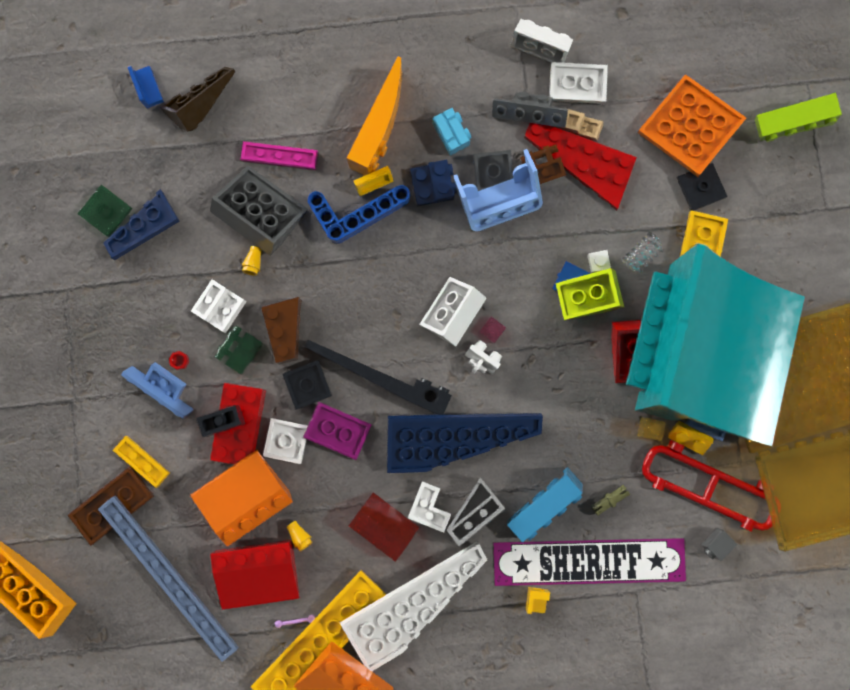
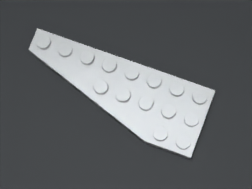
[340,541,487,671]

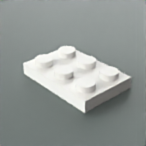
[549,62,608,104]

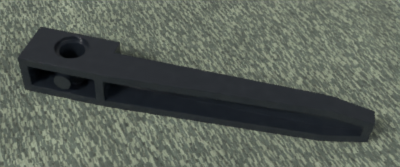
[305,340,452,415]

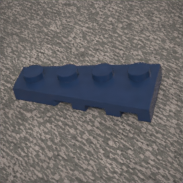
[103,189,180,260]

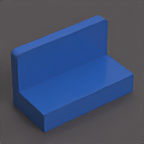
[127,66,164,108]

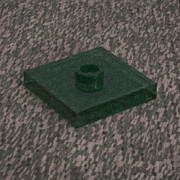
[77,184,133,238]

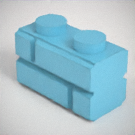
[432,108,471,155]

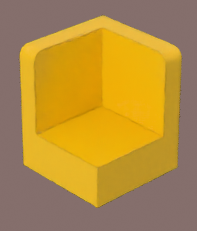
[525,587,550,614]

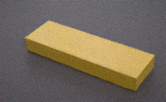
[113,436,170,488]

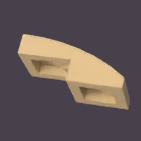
[561,109,604,141]

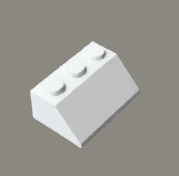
[511,19,573,63]
[420,277,486,346]

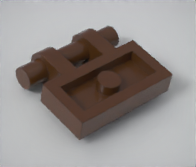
[520,145,566,184]

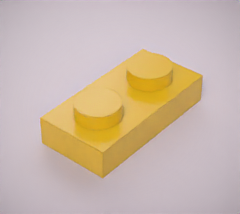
[668,421,713,455]

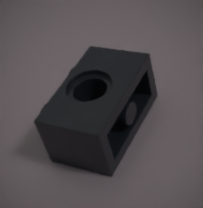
[196,405,246,437]

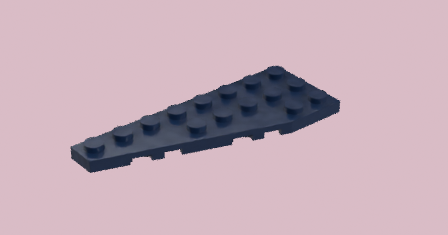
[387,413,543,473]

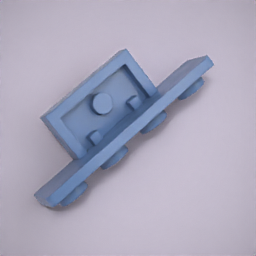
[121,362,194,419]

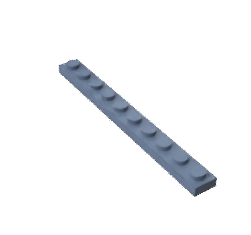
[98,495,239,662]

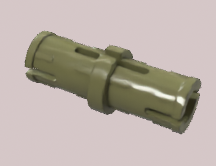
[591,485,630,516]

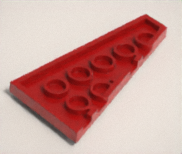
[524,123,637,211]

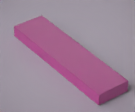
[240,141,318,170]

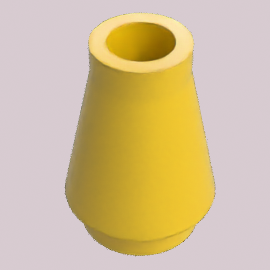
[241,246,262,276]
[286,521,313,551]

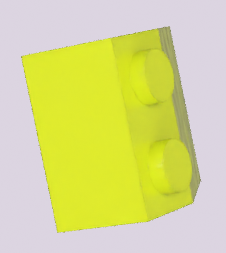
[556,268,624,320]

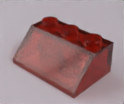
[349,492,419,562]

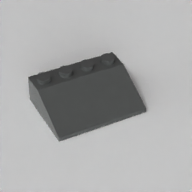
[210,166,308,256]

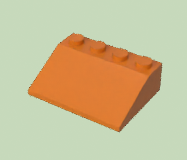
[191,450,293,546]
[294,641,393,690]

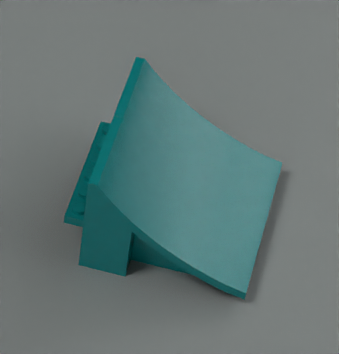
[626,243,805,446]

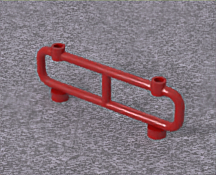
[642,440,780,532]

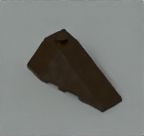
[160,67,235,132]

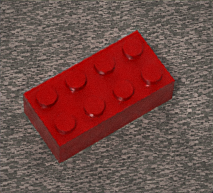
[210,383,266,464]

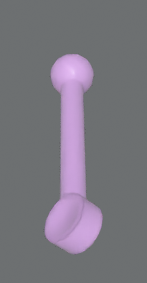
[275,615,315,628]

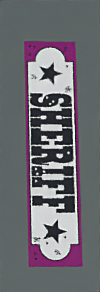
[493,538,686,586]

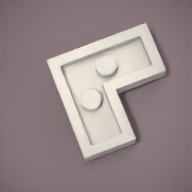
[408,481,451,533]

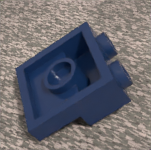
[410,159,457,207]

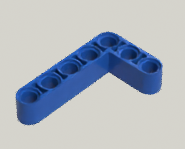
[308,185,410,244]

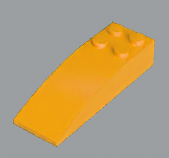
[347,56,402,176]
[0,541,77,639]

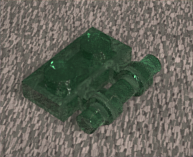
[214,325,264,375]

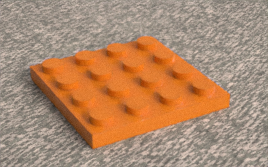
[638,74,746,177]

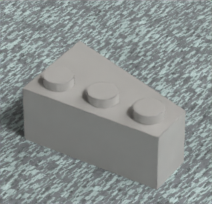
[447,478,505,546]

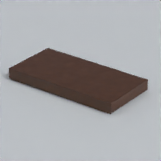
[67,466,155,546]

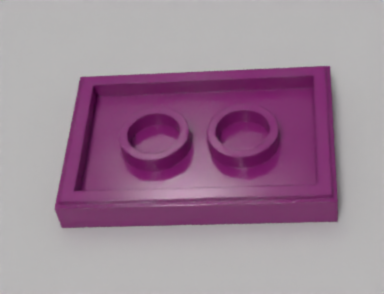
[303,402,372,460]

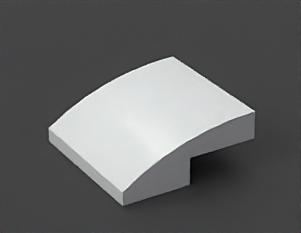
[191,280,247,333]

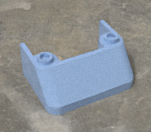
[454,149,543,231]

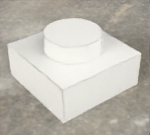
[587,250,611,273]

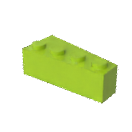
[755,93,842,142]

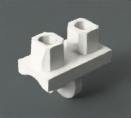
[465,340,502,375]

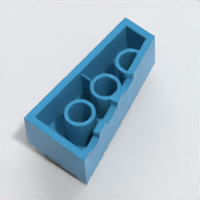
[507,467,583,543]

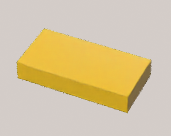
[353,166,394,196]

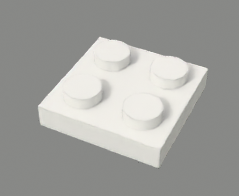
[263,418,307,464]

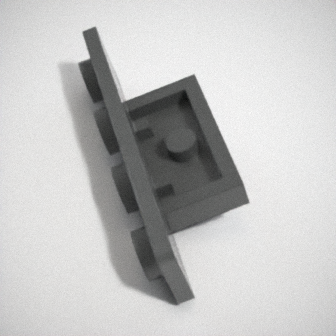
[492,92,568,128]

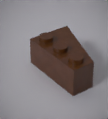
[261,297,302,365]

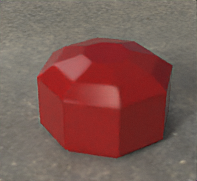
[169,351,189,370]

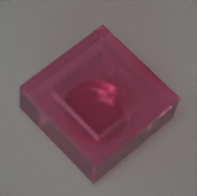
[480,317,506,343]

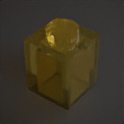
[637,418,666,441]

